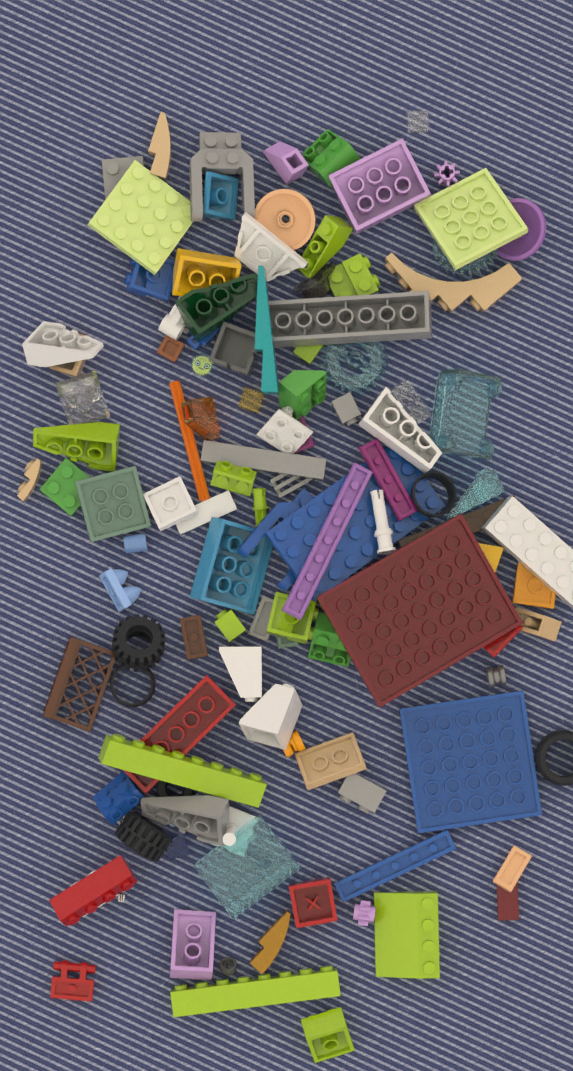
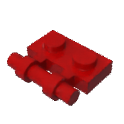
[50,960,96,1002]

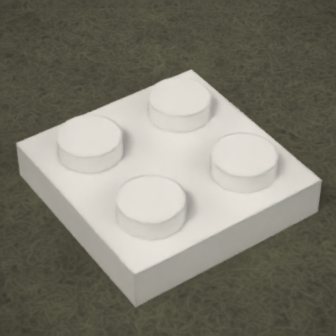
[143,476,198,531]

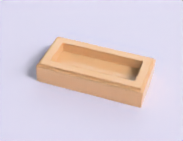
[493,846,532,893]

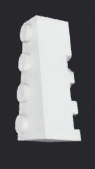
[358,387,442,473]

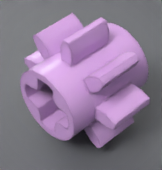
[434,161,460,187]
[353,900,376,926]

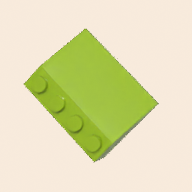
[374,891,440,979]

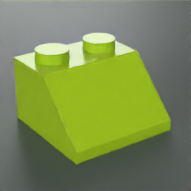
[301,1007,355,1063]

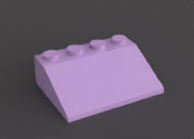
[328,138,431,235]

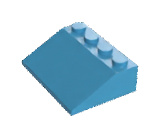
[190,517,273,615]

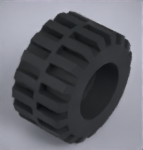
[112,614,165,672]
[114,811,172,862]

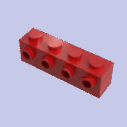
[49,855,138,927]

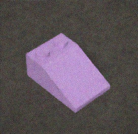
[170,909,216,980]

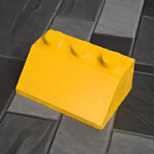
[172,248,242,296]

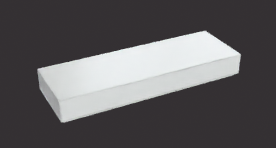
[176,490,237,535]

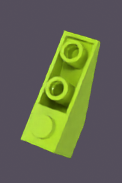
[297,215,353,279]

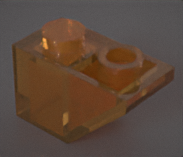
[181,397,220,441]

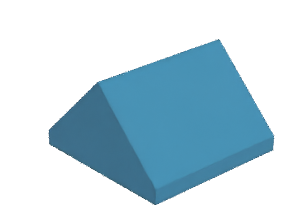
[203,171,239,220]

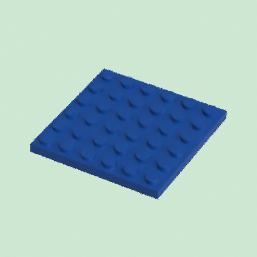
[399,690,542,833]

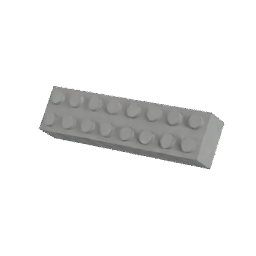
[269,291,432,348]

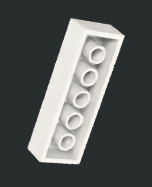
[481,496,573,609]

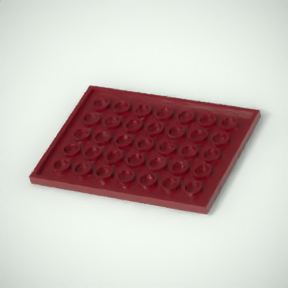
[316,513,523,708]

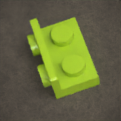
[210,460,257,496]

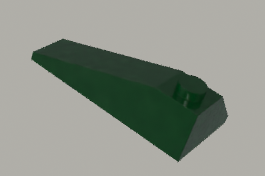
[175,273,258,342]

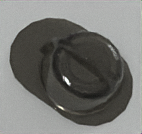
[293,263,336,299]

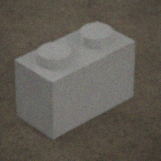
[337,773,386,814]

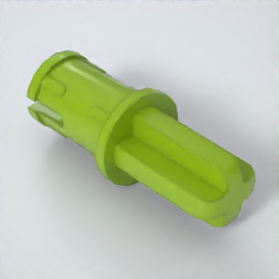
[252,488,269,527]

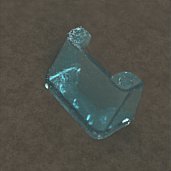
[429,369,502,460]

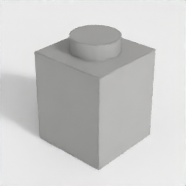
[331,392,361,426]

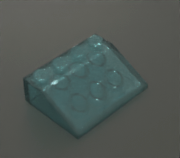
[193,814,300,920]

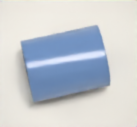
[123,533,148,554]

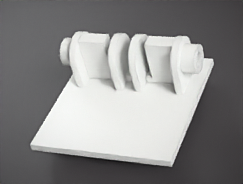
[257,406,313,454]

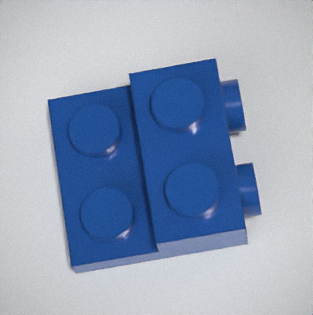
[124,258,175,302]
[92,771,145,825]

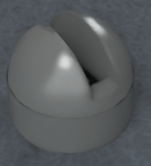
[220,957,237,975]

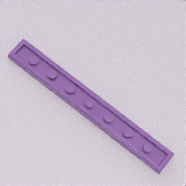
[281,462,373,620]

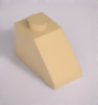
[515,607,562,641]

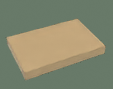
[294,732,367,790]

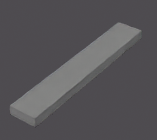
[200,440,327,480]

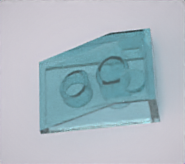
[445,468,505,521]

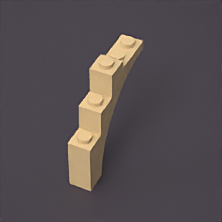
[385,253,522,313]

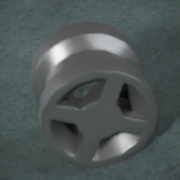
[486,664,506,688]

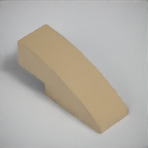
[148,112,171,182]

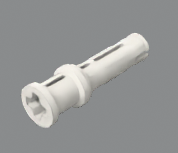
[370,490,396,555]

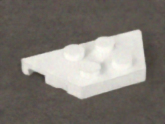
[234,212,308,282]

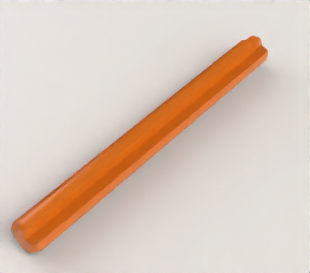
[169,381,210,502]

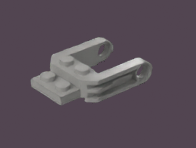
[189,132,255,222]

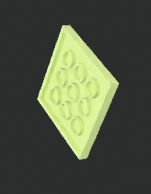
[87,160,193,275]
[414,168,528,270]

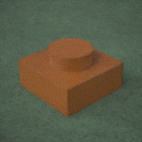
[157,335,185,363]

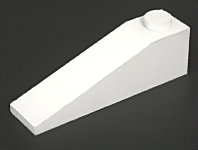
[22,321,104,367]

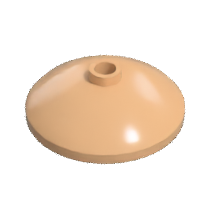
[254,189,316,250]

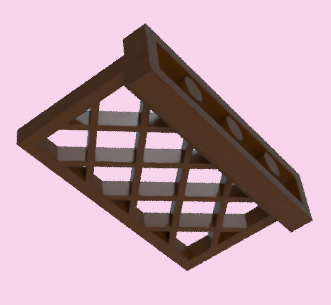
[42,636,115,732]

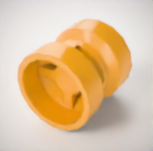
[283,730,306,758]

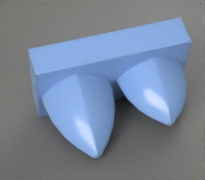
[99,568,141,612]

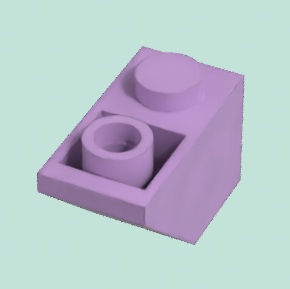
[263,141,309,185]

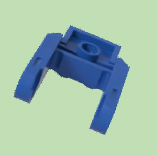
[237,488,315,592]

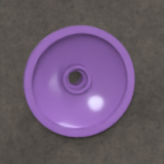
[494,198,546,261]

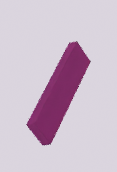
[358,438,417,522]

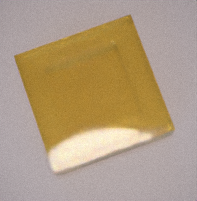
[238,387,264,413]

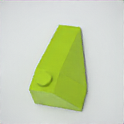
[33,422,120,471]

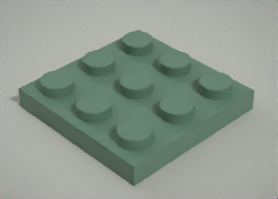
[74,466,151,542]

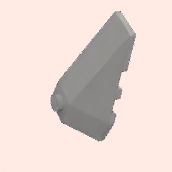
[141,795,230,846]

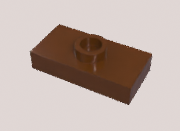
[180,615,208,660]

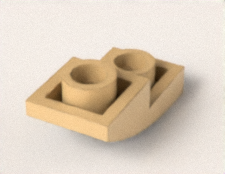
[17,459,42,502]

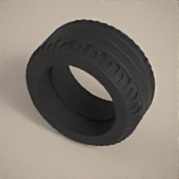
[535,730,573,786]

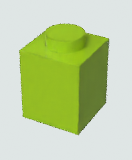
[215,609,246,642]

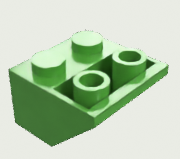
[302,129,361,188]
[279,370,327,420]
[308,612,350,667]

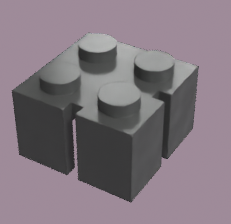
[209,321,260,378]

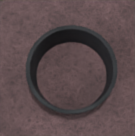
[410,471,457,517]
[110,664,156,707]

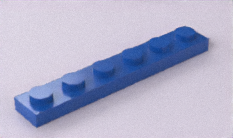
[334,829,456,902]

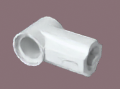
[158,296,186,340]

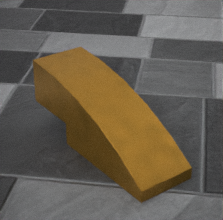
[250,909,291,974]

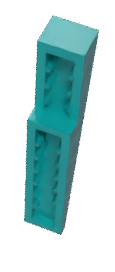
[255,266,280,395]

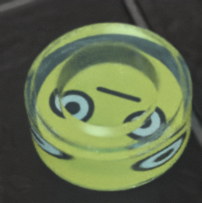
[191,355,212,376]

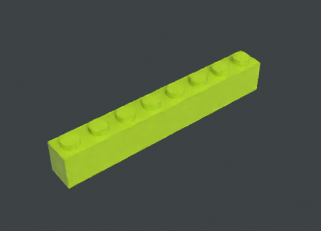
[98,734,267,808]
[170,965,341,1017]

